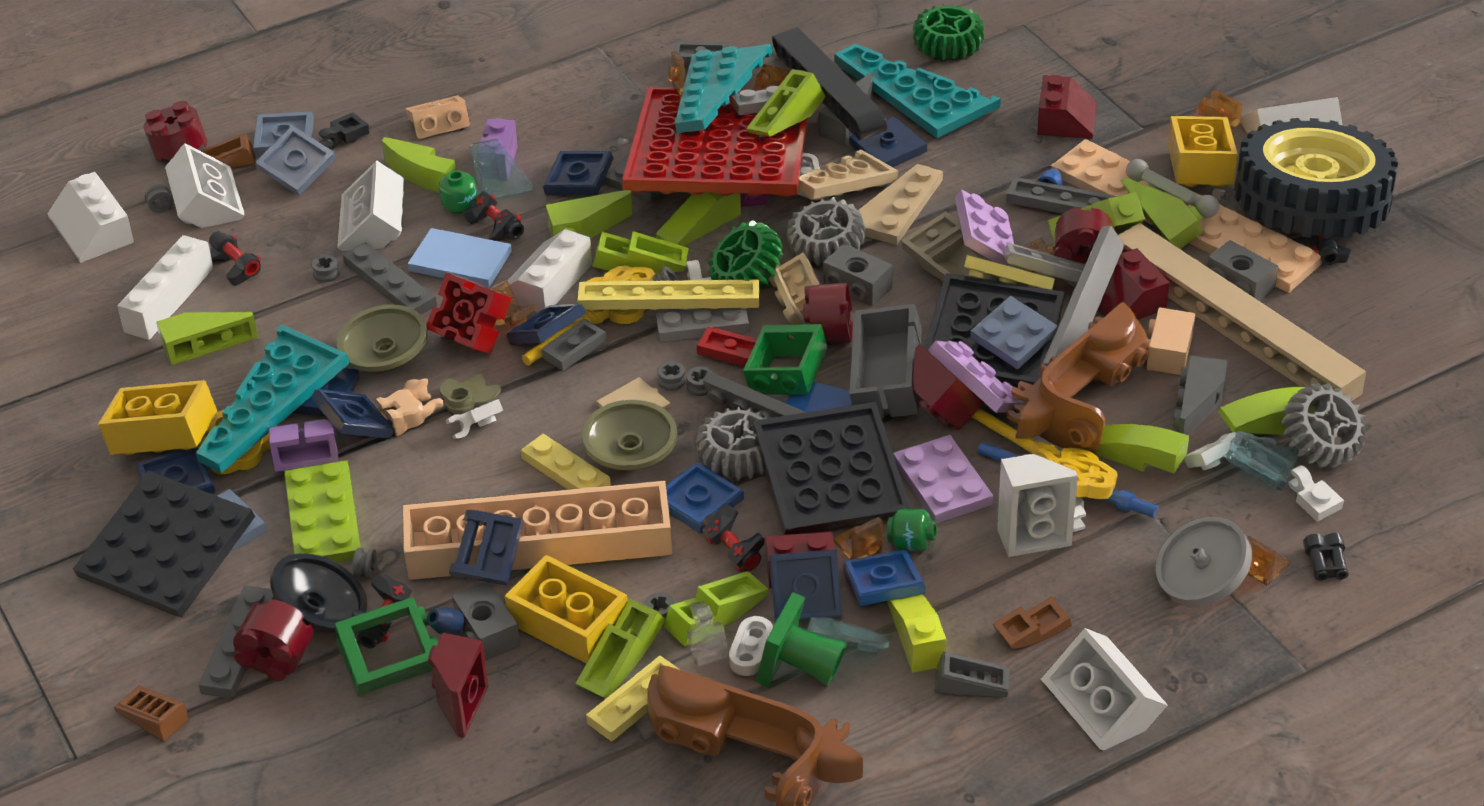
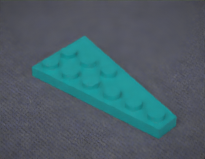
[675,44,773,133]
[834,44,1001,138]
[196,324,350,473]

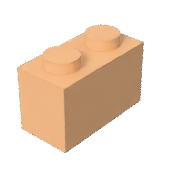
[1146,308,1195,375]

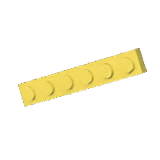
[577,280,759,311]

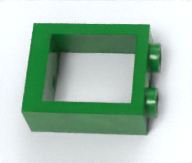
[743,324,828,395]
[335,597,438,696]

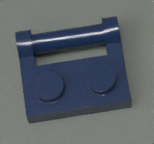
[449,510,524,586]

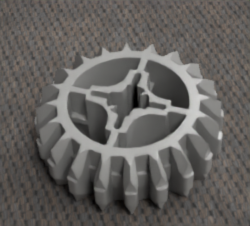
[786,197,866,267]
[1281,383,1368,468]
[696,406,772,481]

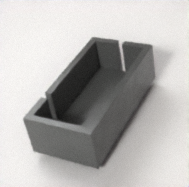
[849,303,922,418]

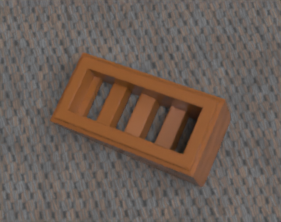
[201,133,256,168]
[114,685,189,742]

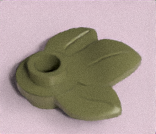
[440,373,501,414]

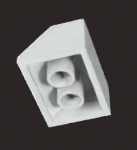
[1240,97,1343,134]
[165,143,245,228]
[337,161,404,251]
[47,172,134,263]
[497,229,592,313]
[997,454,1078,557]
[1041,628,1168,750]

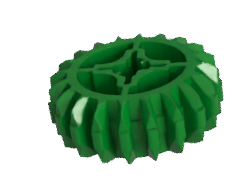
[913,4,984,61]
[707,220,784,289]

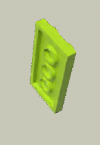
[284,460,361,563]

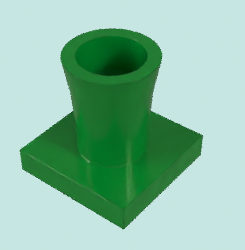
[756,592,847,687]

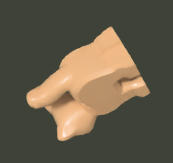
[376,378,444,436]

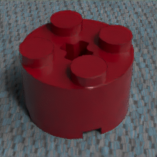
[144,101,208,162]
[1055,207,1113,264]
[803,283,853,345]
[233,600,314,681]

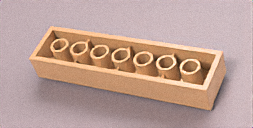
[403,481,672,580]

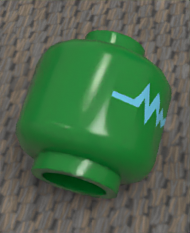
[439,170,477,214]
[887,509,937,552]

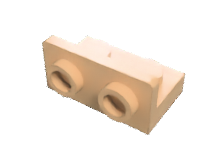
[405,95,470,139]

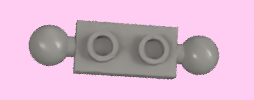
[1126,159,1219,218]

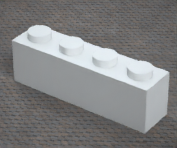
[117,235,214,340]

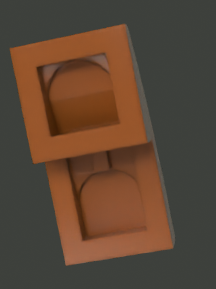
[993,596,1072,649]

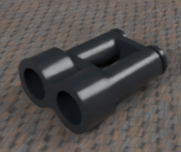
[1303,533,1349,581]

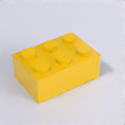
[1168,116,1238,187]
[98,380,217,455]
[504,555,628,664]

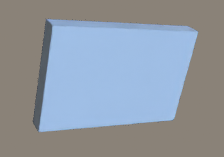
[408,228,512,288]

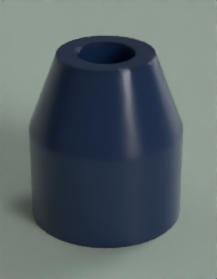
[427,607,464,636]

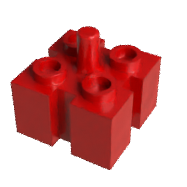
[426,272,512,354]

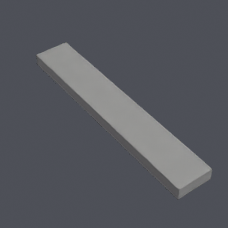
[1043,225,1124,366]

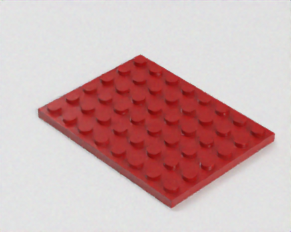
[622,87,808,197]

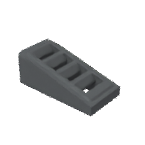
[934,651,1010,697]

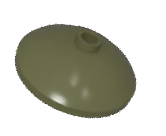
[336,305,428,372]
[582,400,677,471]

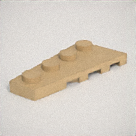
[798,150,899,200]
[844,164,943,245]

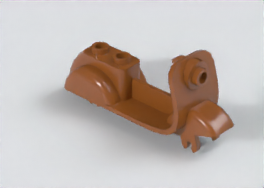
[1006,302,1149,454]
[647,665,863,806]

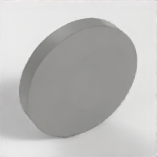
[1156,517,1252,607]

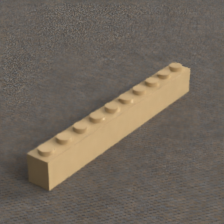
[1118,223,1366,402]

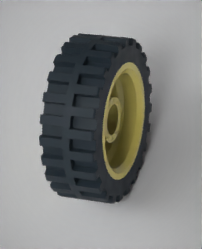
[1234,118,1398,239]

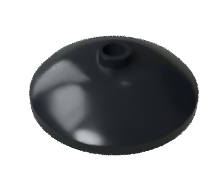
[270,553,367,632]

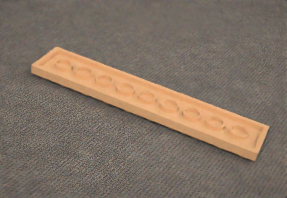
[1051,139,1322,293]

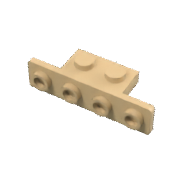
[769,252,820,325]

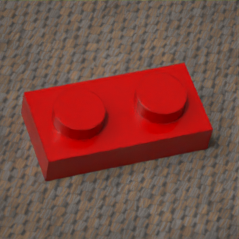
[696,326,757,367]

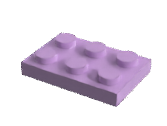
[955,190,1014,267]
[928,341,1023,412]
[893,435,994,523]

